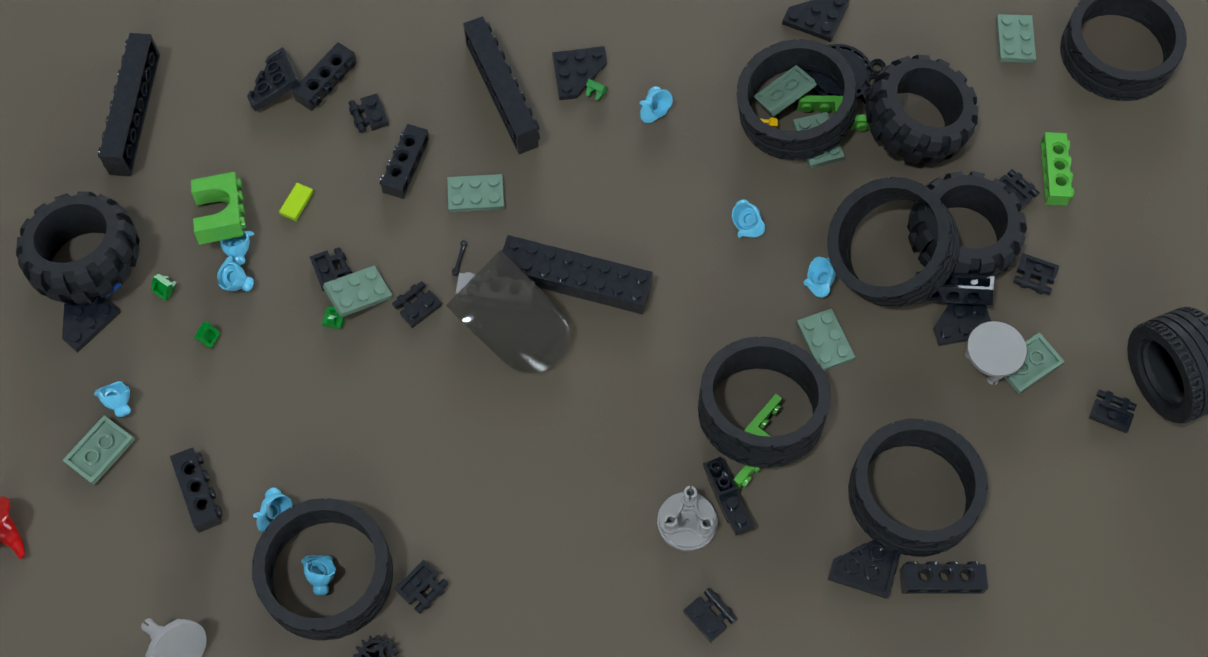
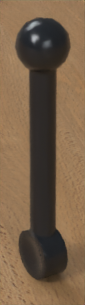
[452,240,468,276]

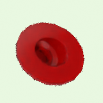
[0,496,25,560]

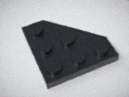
[782,0,849,42]
[552,46,607,101]
[247,47,300,111]
[62,295,120,353]
[933,303,991,346]
[827,538,900,599]

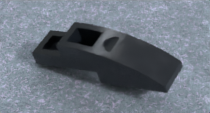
[703,457,754,536]

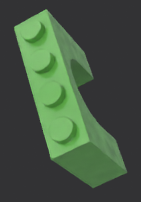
[191,172,246,245]

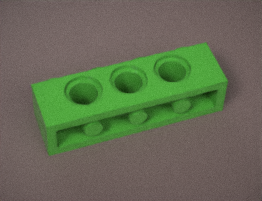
[1040,132,1074,206]

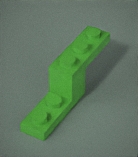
[796,95,872,131]
[733,394,782,490]

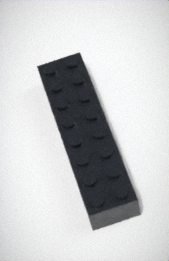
[463,16,540,154]
[98,33,160,176]
[496,235,653,314]

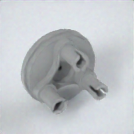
[965,321,1027,385]
[657,486,718,552]
[141,618,207,657]

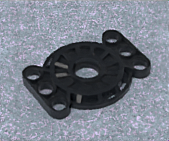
[802,44,886,105]

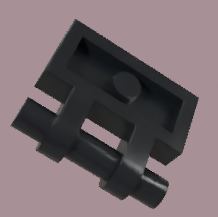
[348,93,389,133]
[999,169,1040,212]
[310,247,352,291]
[1013,253,1059,295]
[392,281,442,328]
[1089,389,1137,433]
[394,559,449,614]
[683,588,737,643]

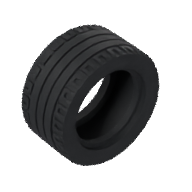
[1127,306,1208,424]

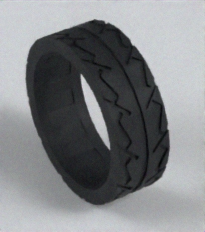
[1060,0,1187,101]
[736,39,857,160]
[827,177,960,307]
[698,336,831,468]
[848,419,988,557]
[252,498,393,641]

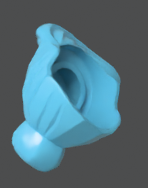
[640,86,673,123]
[732,199,765,238]
[221,231,255,266]
[217,255,254,291]
[803,257,836,298]
[94,381,131,417]
[253,487,292,532]
[301,555,336,596]

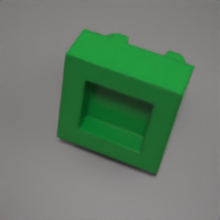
[586,79,609,100]
[151,274,176,301]
[322,306,345,330]
[193,321,221,349]

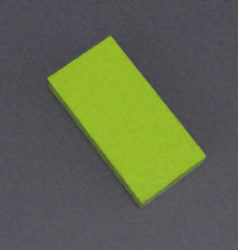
[279,183,314,221]

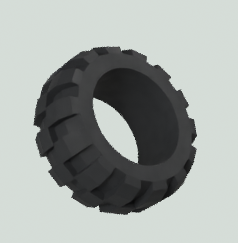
[865,55,979,165]
[907,171,1027,278]
[16,191,140,304]

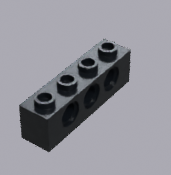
[292,42,357,111]
[379,124,429,199]
[916,272,995,305]
[170,447,223,533]
[900,561,988,594]

